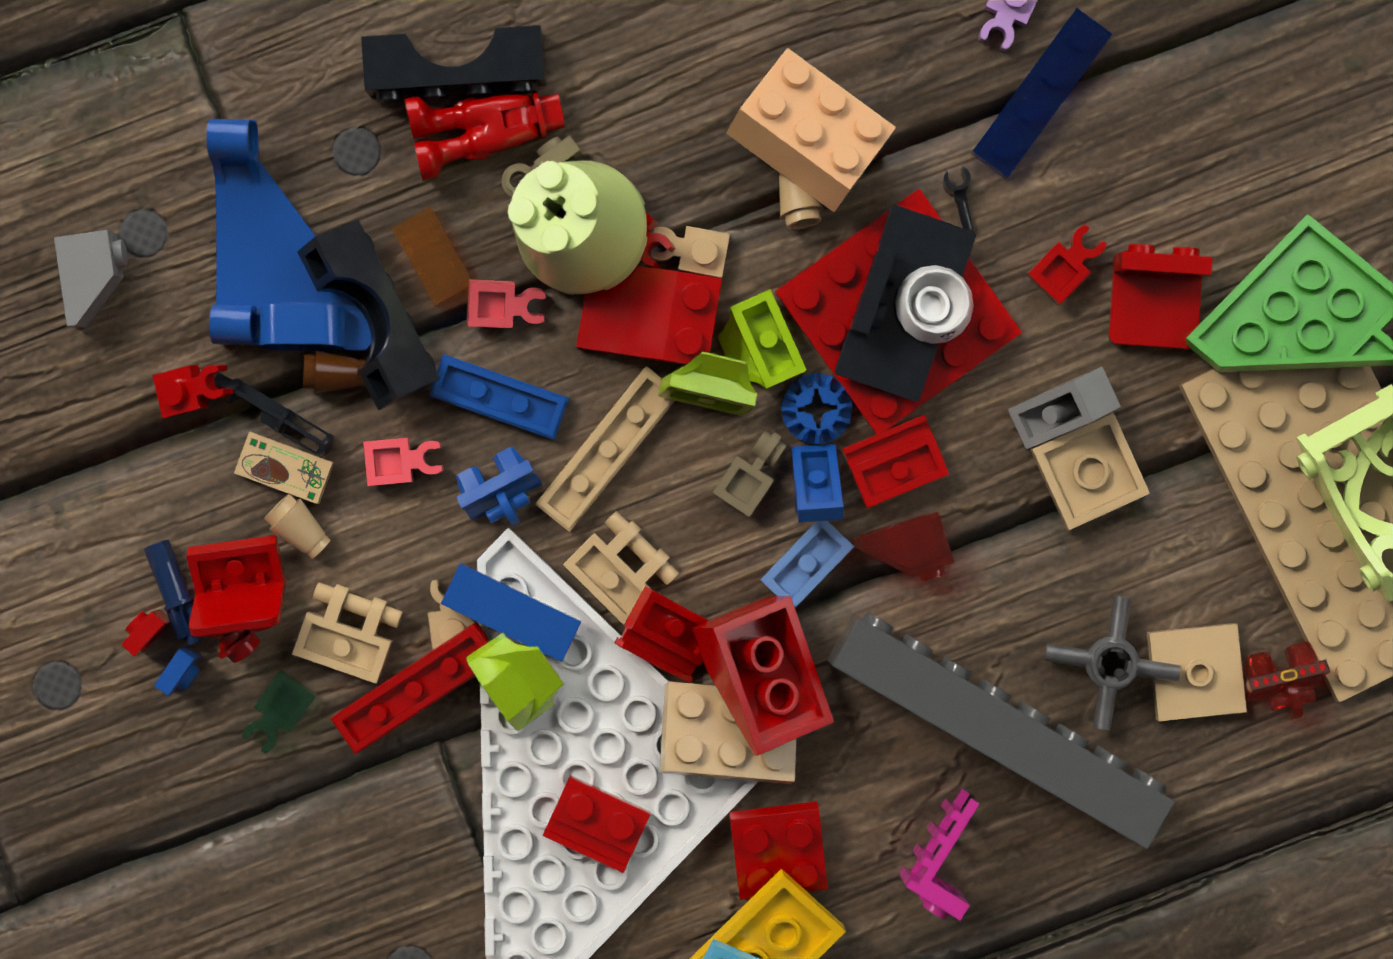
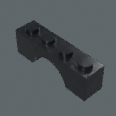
[361,25,546,103]
[297,220,440,411]

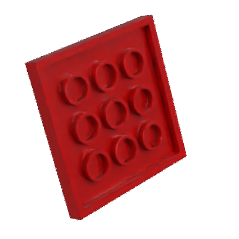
[774,188,1023,434]

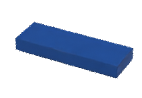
[429,354,570,440]
[441,563,582,662]

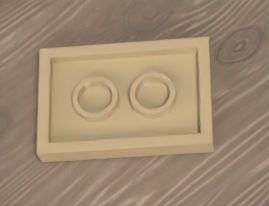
[660,681,796,784]

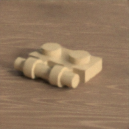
[563,511,679,627]
[292,583,403,684]

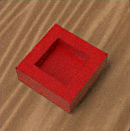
[121,609,171,657]

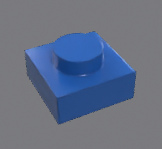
[154,646,202,696]

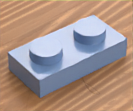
[760,521,854,608]

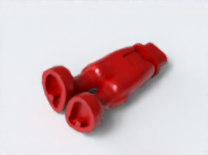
[405,92,565,181]

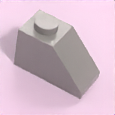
[54,230,128,329]
[1008,366,1121,449]

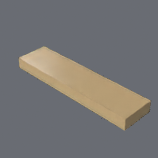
[535,366,675,532]

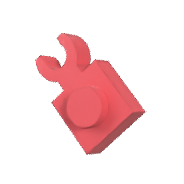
[467,279,546,328]
[363,438,444,486]

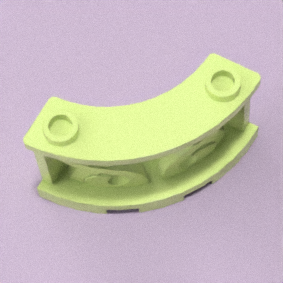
[1296,385,1393,603]

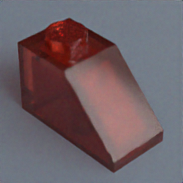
[850,511,954,582]

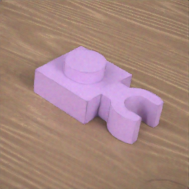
[979,0,1037,52]

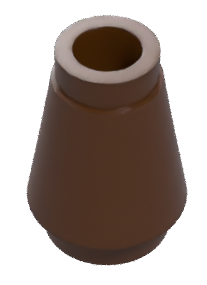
[303,350,366,394]

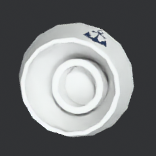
[895,265,974,344]

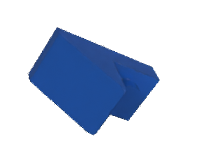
[791,444,843,523]

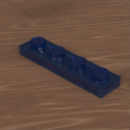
[971,8,1112,179]

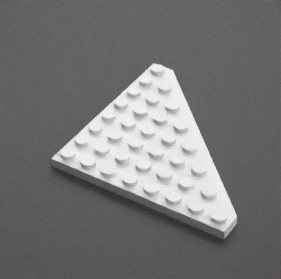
[477,528,759,959]

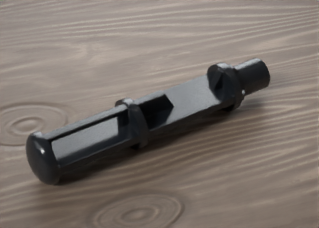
[215,373,334,458]

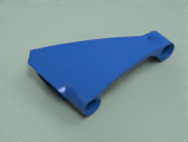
[207,119,371,351]

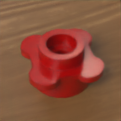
[218,630,261,663]

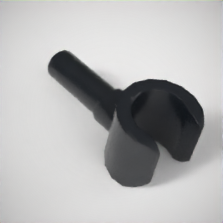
[943,166,974,230]

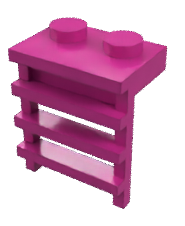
[899,788,979,921]

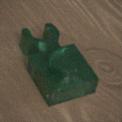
[242,670,318,754]

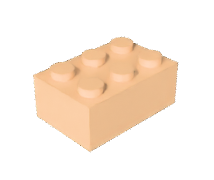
[726,48,896,212]

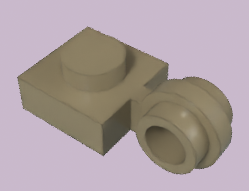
[502,135,582,198]
[712,431,787,517]

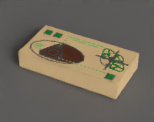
[234,432,335,504]

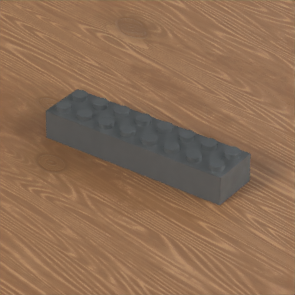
[827,611,1175,849]

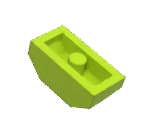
[717,289,807,389]
[658,352,757,416]
[466,632,564,732]

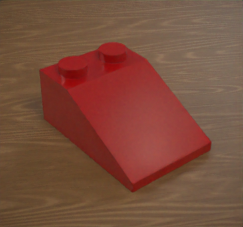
[576,266,722,366]
[692,596,834,756]

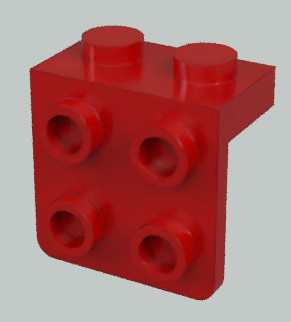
[1108,244,1213,349]
[186,535,286,638]

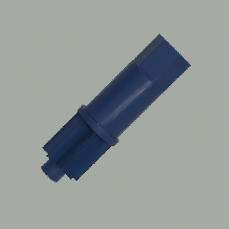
[144,539,201,646]

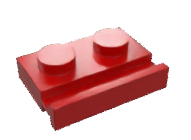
[842,415,949,508]
[614,586,709,683]
[542,775,651,873]

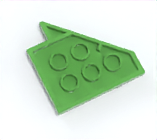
[1185,214,1393,372]

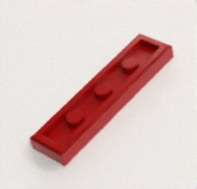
[330,621,490,755]

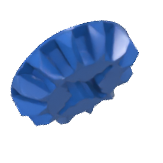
[781,373,853,444]

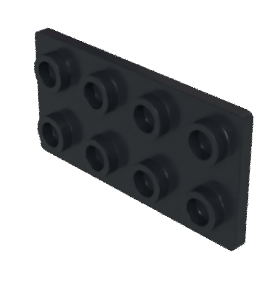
[834,205,976,402]

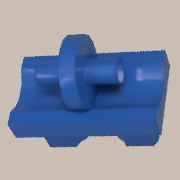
[456,447,542,526]

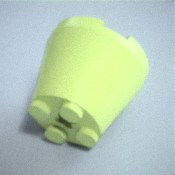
[508,161,648,295]

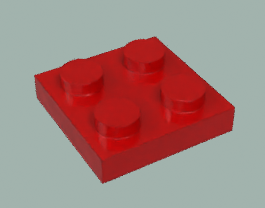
[729,801,828,900]

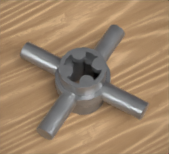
[1044,596,1181,731]

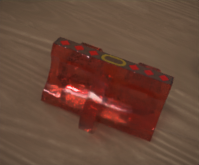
[1244,641,1330,720]

